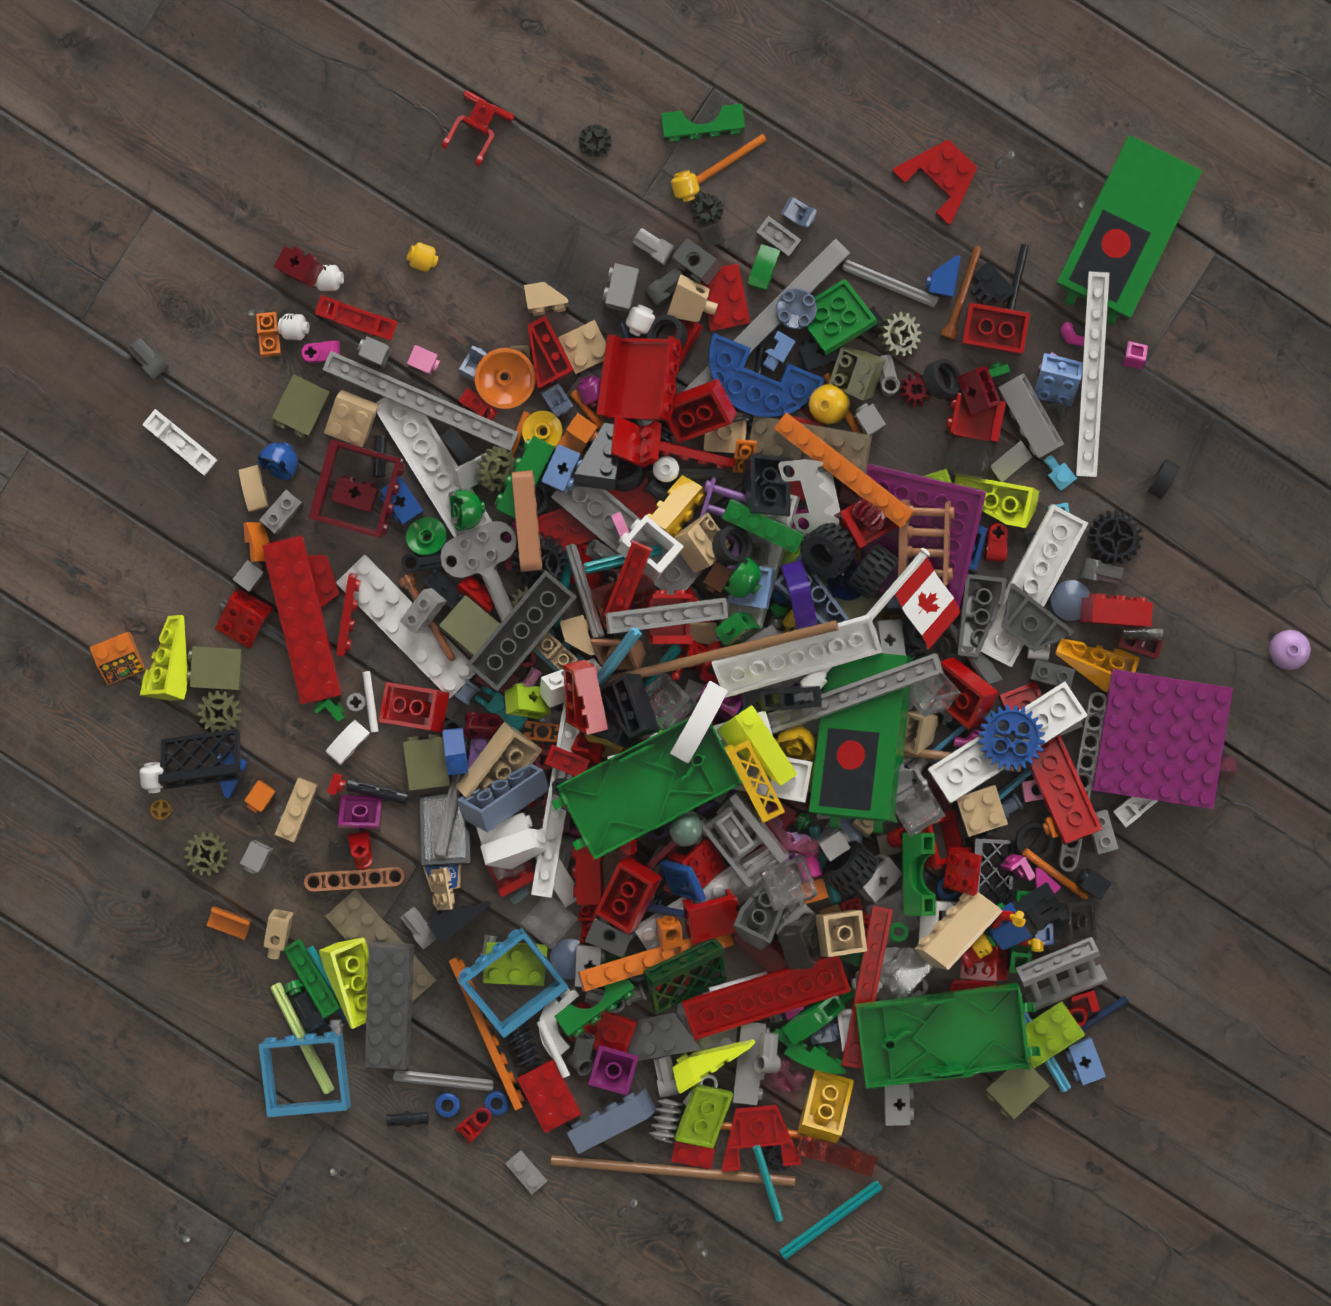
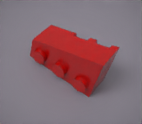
[528,315,574,391]
[572,834,604,905]

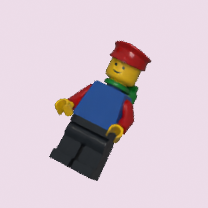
[961,882,1069,969]

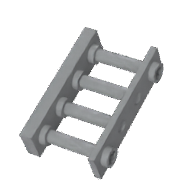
[700,790,790,888]
[1016,937,1108,1011]

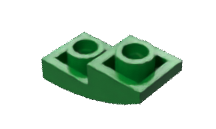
[747,244,781,291]

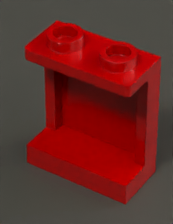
[946,393,1006,444]
[834,499,899,551]
[647,590,693,644]
[682,889,739,944]

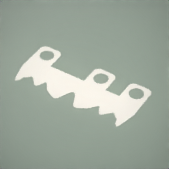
[778,459,839,556]

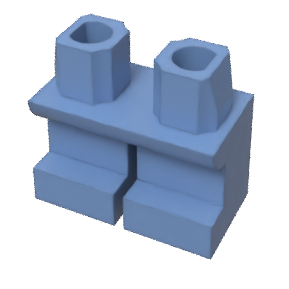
[763,331,796,372]

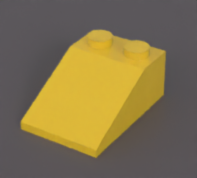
[797,1070,854,1143]

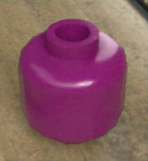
[577,375,601,407]

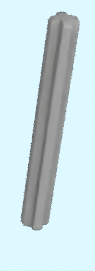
[842,260,938,307]
[565,544,604,638]
[434,773,464,857]
[393,1070,494,1091]

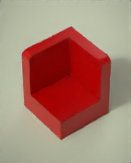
[570,733,605,765]
[1069,989,1100,1015]

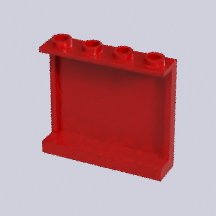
[597,335,681,421]

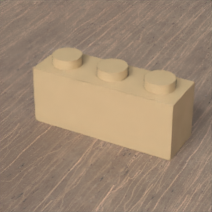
[275,777,319,842]

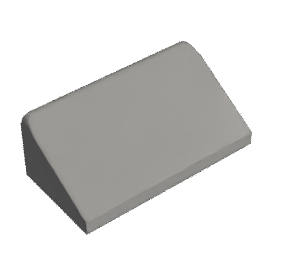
[989,441,1033,482]
[453,453,487,490]
[712,811,755,857]

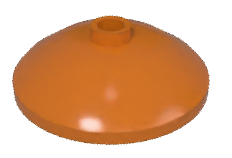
[474,348,536,409]

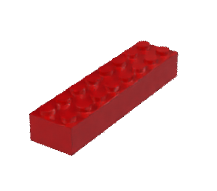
[262,534,342,704]

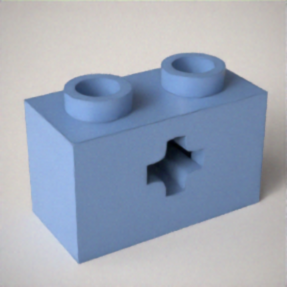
[541,444,583,494]
[1065,1037,1106,1085]

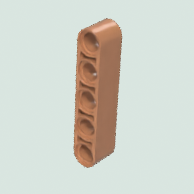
[512,470,542,572]
[304,867,405,892]

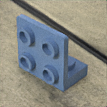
[1034,353,1083,407]

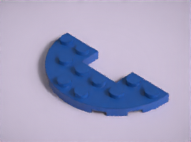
[708,333,825,417]

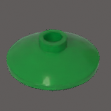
[406,517,447,556]

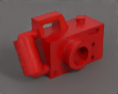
[459,388,498,421]

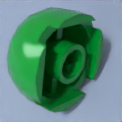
[449,490,485,531]
[722,557,762,598]

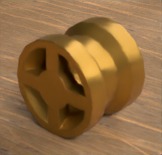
[150,799,173,820]

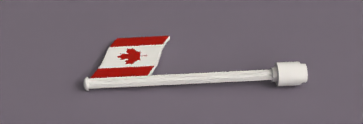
[800,548,960,690]

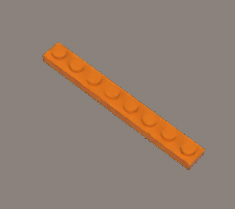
[774,412,914,528]
[577,934,734,992]
[449,957,525,1110]

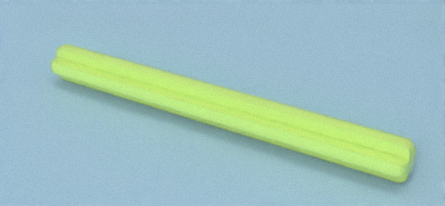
[270,982,334,1094]

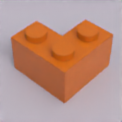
[555,413,599,460]

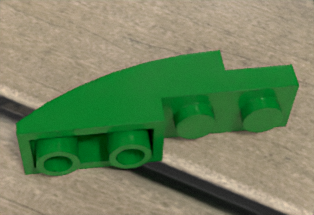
[781,985,855,1045]
[772,1027,847,1074]

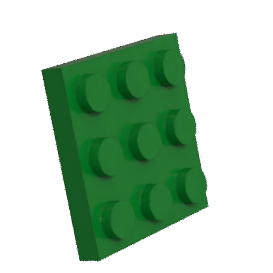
[805,279,878,355]

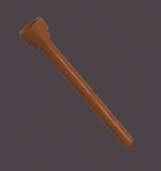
[940,246,982,341]
[398,573,455,661]

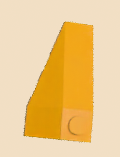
[1055,639,1140,693]

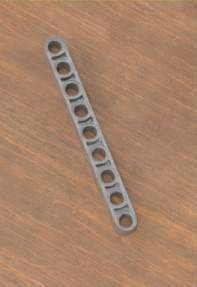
[1058,693,1107,871]

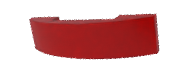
[314,295,398,341]

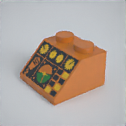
[89,632,146,685]

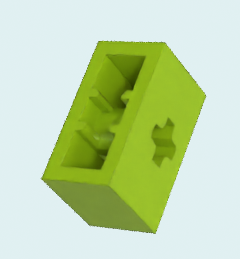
[504,683,551,719]

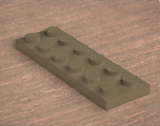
[750,415,872,474]
[325,889,437,1002]

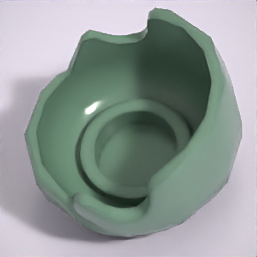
[670,813,702,847]

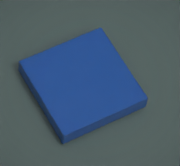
[659,859,706,902]

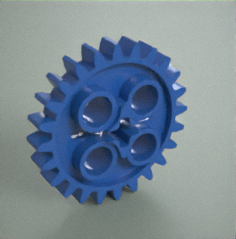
[978,705,1045,772]

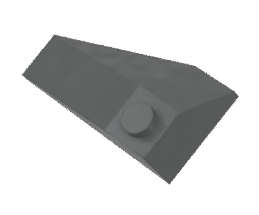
[957,574,1007,657]
[937,623,1003,688]
[733,864,798,950]

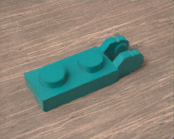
[474,685,529,731]

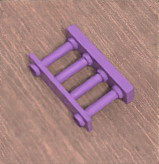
[700,477,749,570]

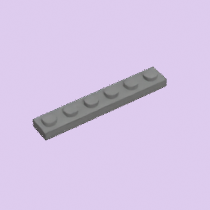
[605,598,728,634]

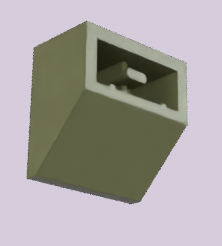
[829,347,886,401]

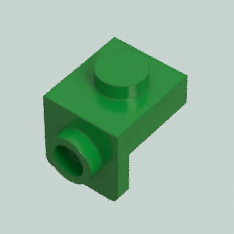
[989,362,1010,378]
[313,698,346,722]

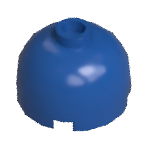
[256,442,298,481]

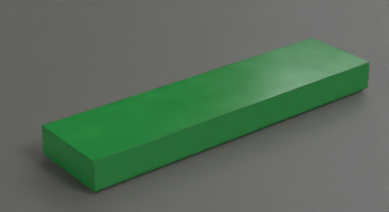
[284,938,342,1019]

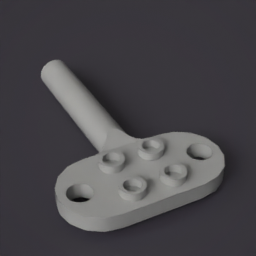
[441,521,518,622]

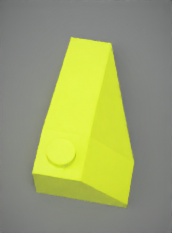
[954,474,1040,528]
[140,615,188,701]
[718,705,798,786]
[319,938,369,1029]
[672,1039,756,1094]

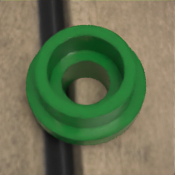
[770,601,789,618]
[794,812,811,832]
[888,922,909,943]
[284,980,304,997]

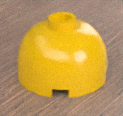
[808,384,850,425]
[776,725,816,761]

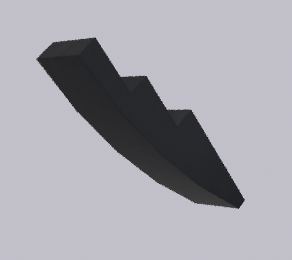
[741,686,822,711]

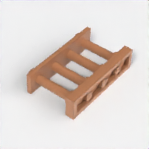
[898,500,955,586]

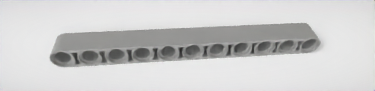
[682,239,850,392]

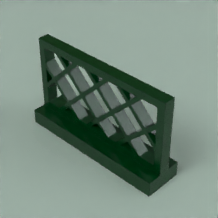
[643,938,727,1014]

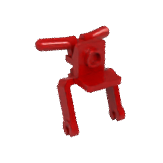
[441,91,514,167]
[671,640,724,686]

